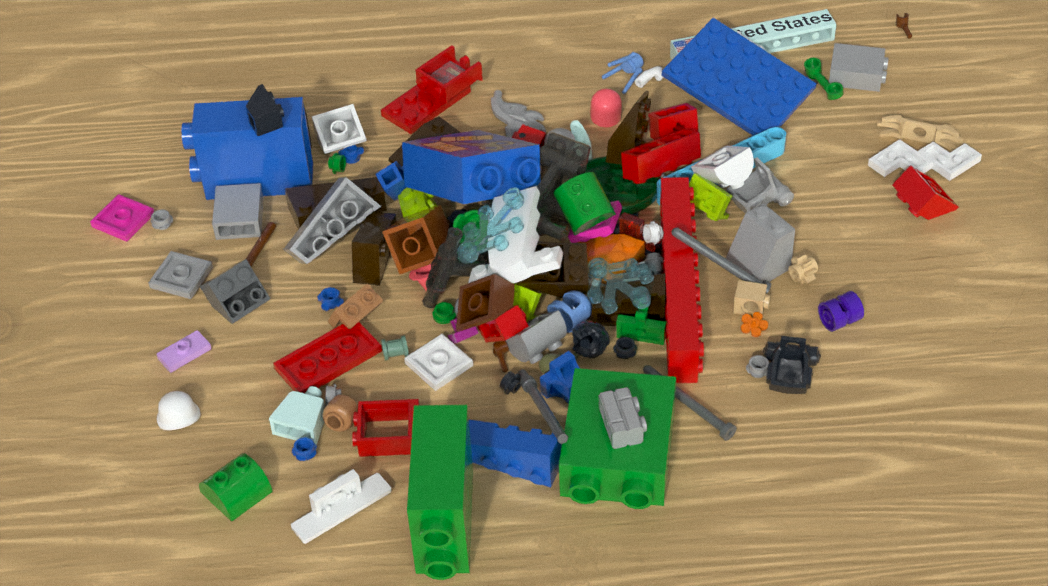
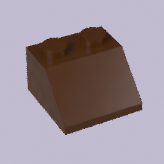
[456,274,515,332]

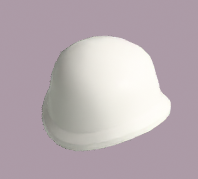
[157,391,201,430]

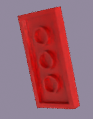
[381,71,471,134]
[273,322,382,394]

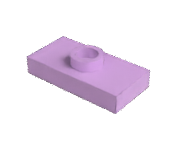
[156,330,211,373]

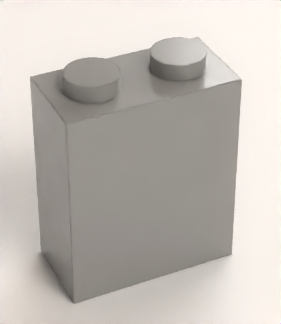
[829,43,888,92]
[212,183,264,240]

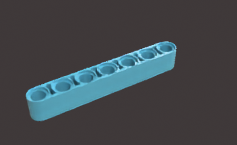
[657,127,786,205]

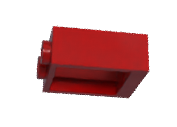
[352,399,420,457]

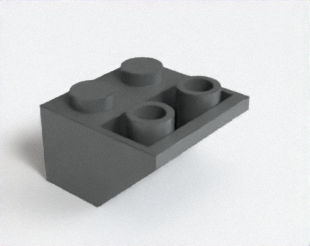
[199,259,271,324]

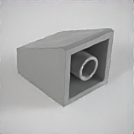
[726,203,795,282]

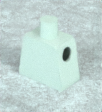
[269,386,325,445]

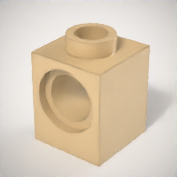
[733,280,771,316]

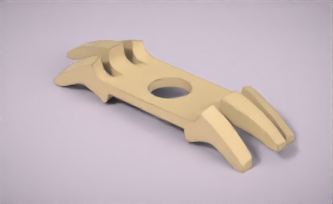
[877,115,963,151]

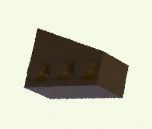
[592,273,665,326]

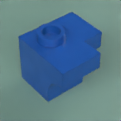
[375,161,408,201]
[540,351,579,404]

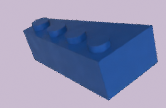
[469,419,562,488]

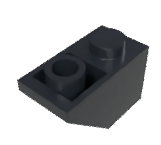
[246,84,284,136]

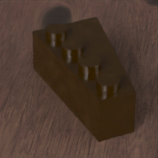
[284,177,387,230]

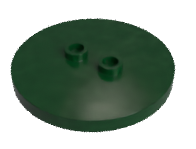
[570,156,659,215]

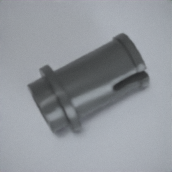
[645,253,664,276]

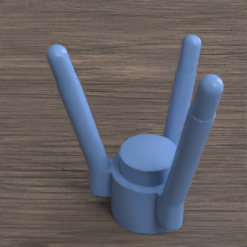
[602,52,644,94]

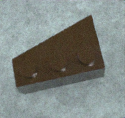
[352,212,396,286]

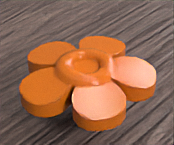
[741,312,768,337]

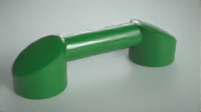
[804,57,844,100]

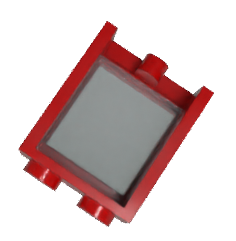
[415,45,483,104]

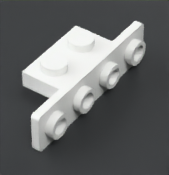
[291,469,392,544]

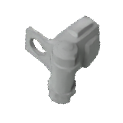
[727,157,794,213]

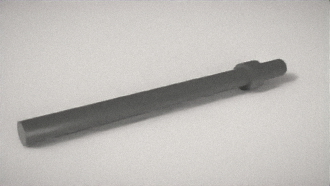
[518,369,568,444]

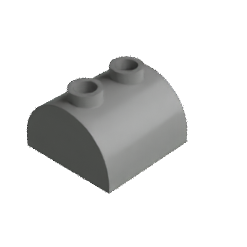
[506,310,567,364]

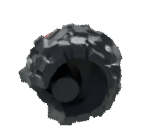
[572,321,610,359]

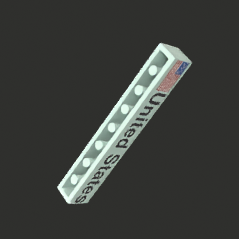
[670,9,836,60]

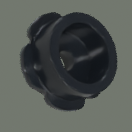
[613,337,637,359]
[500,371,521,395]

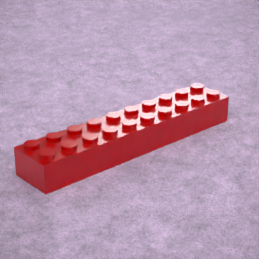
[660,177,704,383]

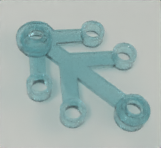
[457,188,524,264]
[587,258,654,314]

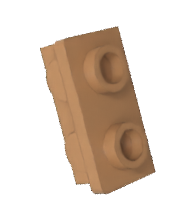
[328,283,383,329]

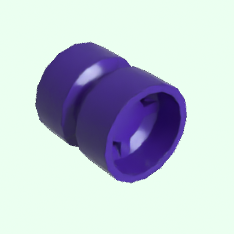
[818,291,864,332]

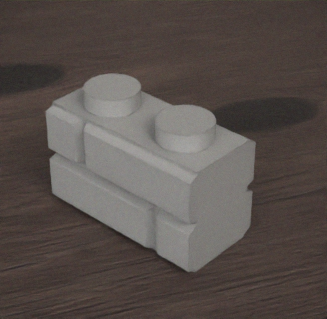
[599,387,647,449]

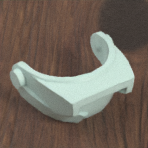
[570,120,593,162]

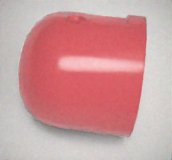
[590,89,622,127]

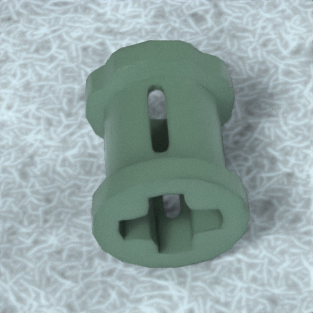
[381,335,409,361]

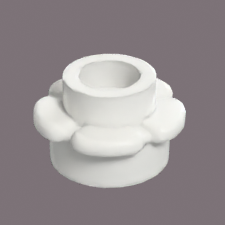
[643,221,663,245]

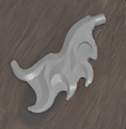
[491,90,546,154]

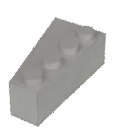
[283,177,381,264]

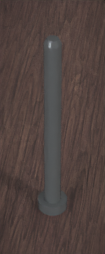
[671,228,771,294]
[643,365,737,441]

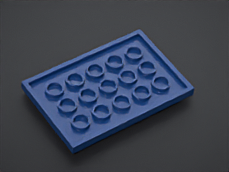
[661,18,817,136]

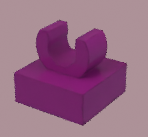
[447,318,479,343]

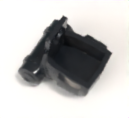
[763,336,821,394]

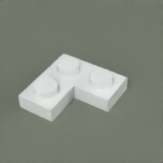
[868,139,933,177]
[918,142,982,181]

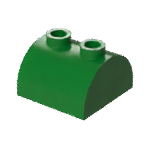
[554,172,616,235]
[199,453,273,522]

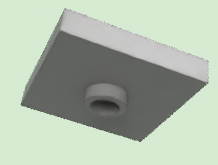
[148,251,213,299]

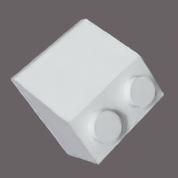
[312,104,367,154]

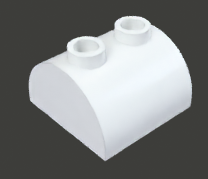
[691,145,754,189]

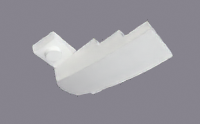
[468,186,563,283]

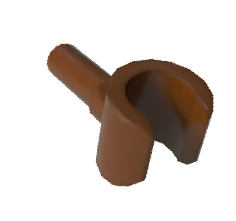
[896,13,912,39]
[493,341,509,373]

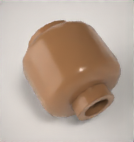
[322,395,358,432]

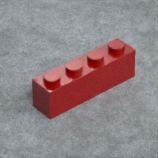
[621,129,701,184]

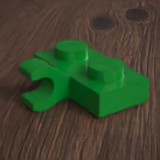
[616,302,666,345]

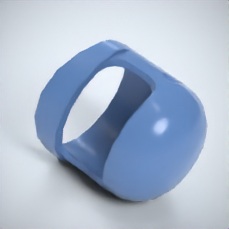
[547,290,592,333]

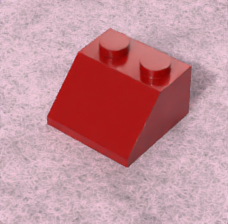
[892,165,959,220]

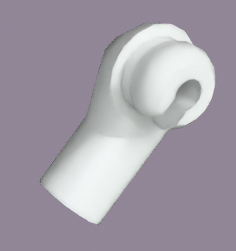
[635,66,663,88]

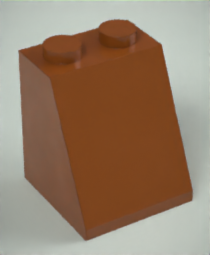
[382,205,449,274]

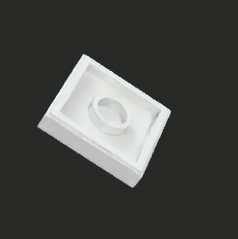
[404,334,473,391]

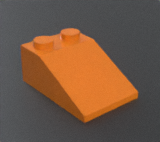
[578,234,645,285]

